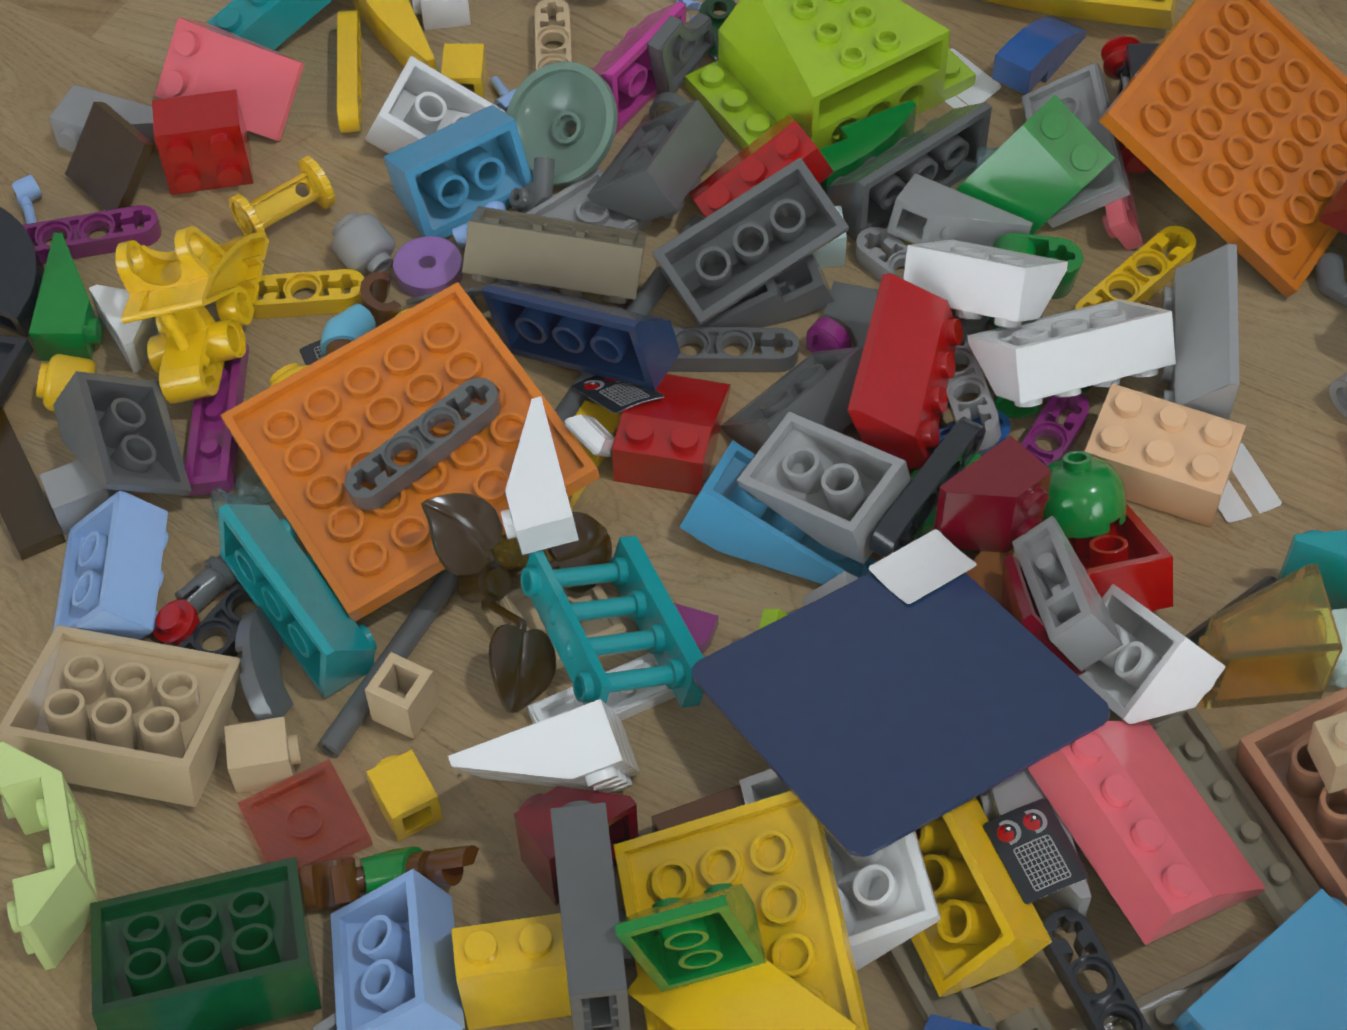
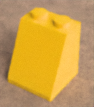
[451,913,572,1030]

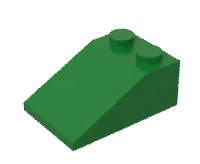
[956,95,1115,235]
[615,883,766,992]

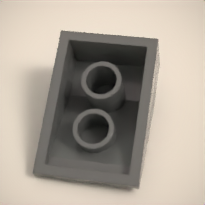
[53,371,192,496]

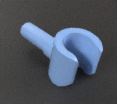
[490,76,516,111]
[12,175,42,224]

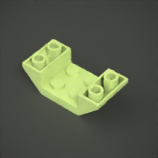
[0,742,99,970]

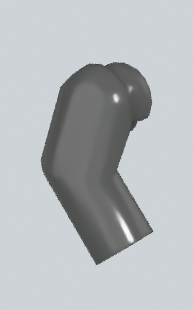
[1315,252,1347,308]

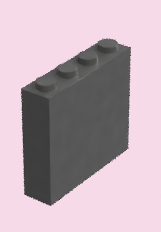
[550,801,631,1030]

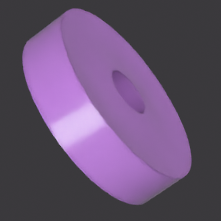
[393,236,463,297]

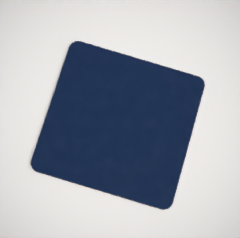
[692,572,1110,857]

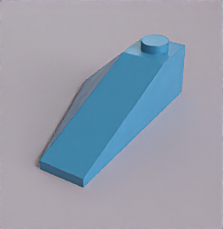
[679,440,876,584]

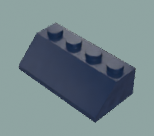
[482,284,680,390]

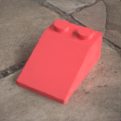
[155,17,305,141]

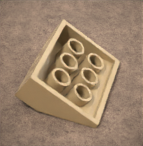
[0,625,242,807]

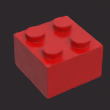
[152,89,254,195]

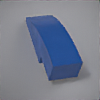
[992,15,1087,94]

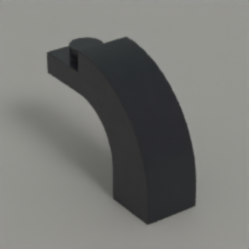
[0,207,44,338]

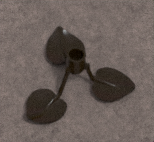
[421,493,612,713]

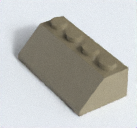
[462,206,647,304]

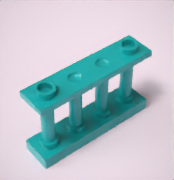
[521,536,704,708]

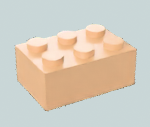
[1084,383,1246,527]

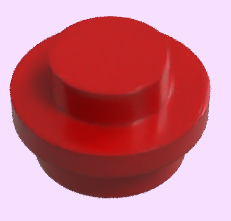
[153,599,200,646]

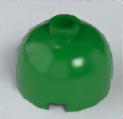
[1042,451,1127,538]

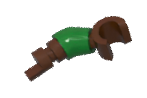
[301,845,479,911]

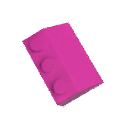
[592,1,686,135]

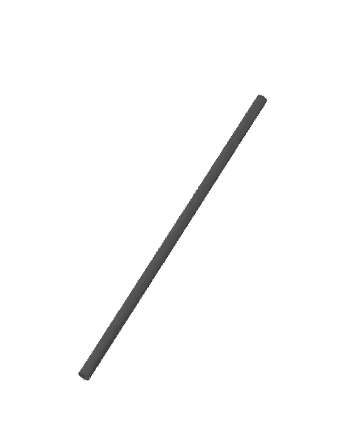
[317,215,704,758]

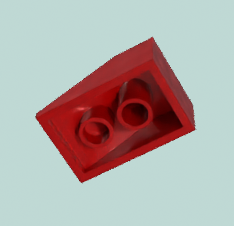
[612,374,731,495]
[1067,503,1174,612]

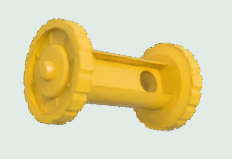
[229,156,336,236]

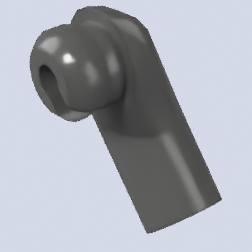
[509,157,555,213]

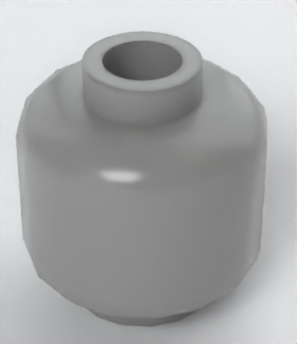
[331,212,395,276]

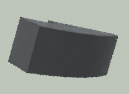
[696,253,835,328]

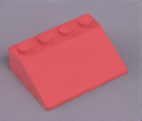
[1028,720,1266,945]

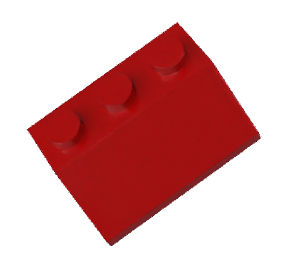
[689,115,834,217]

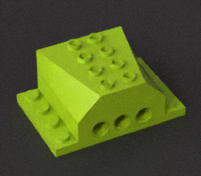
[685,0,976,150]

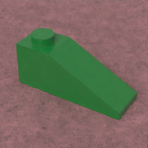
[29,233,103,361]

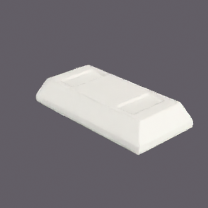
[564,414,615,457]

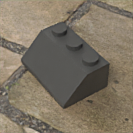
[587,99,726,222]
[721,347,864,454]

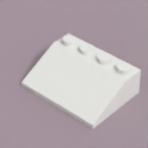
[448,699,641,794]
[739,769,941,971]

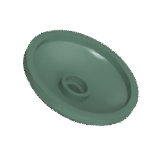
[506,61,617,186]

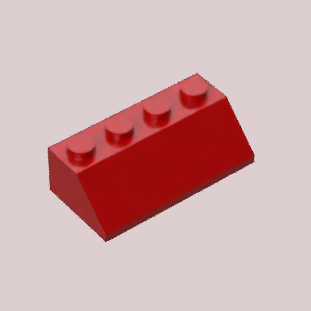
[848,273,963,469]

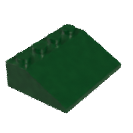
[90,856,322,1030]

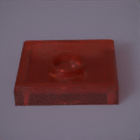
[237,759,373,877]

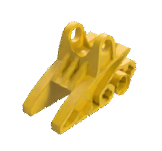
[115,226,269,404]

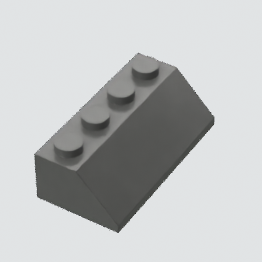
[827,102,992,242]
[652,157,849,325]

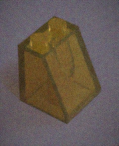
[1199,564,1343,709]

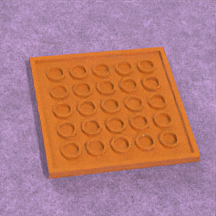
[1098,0,1347,298]
[220,282,600,622]

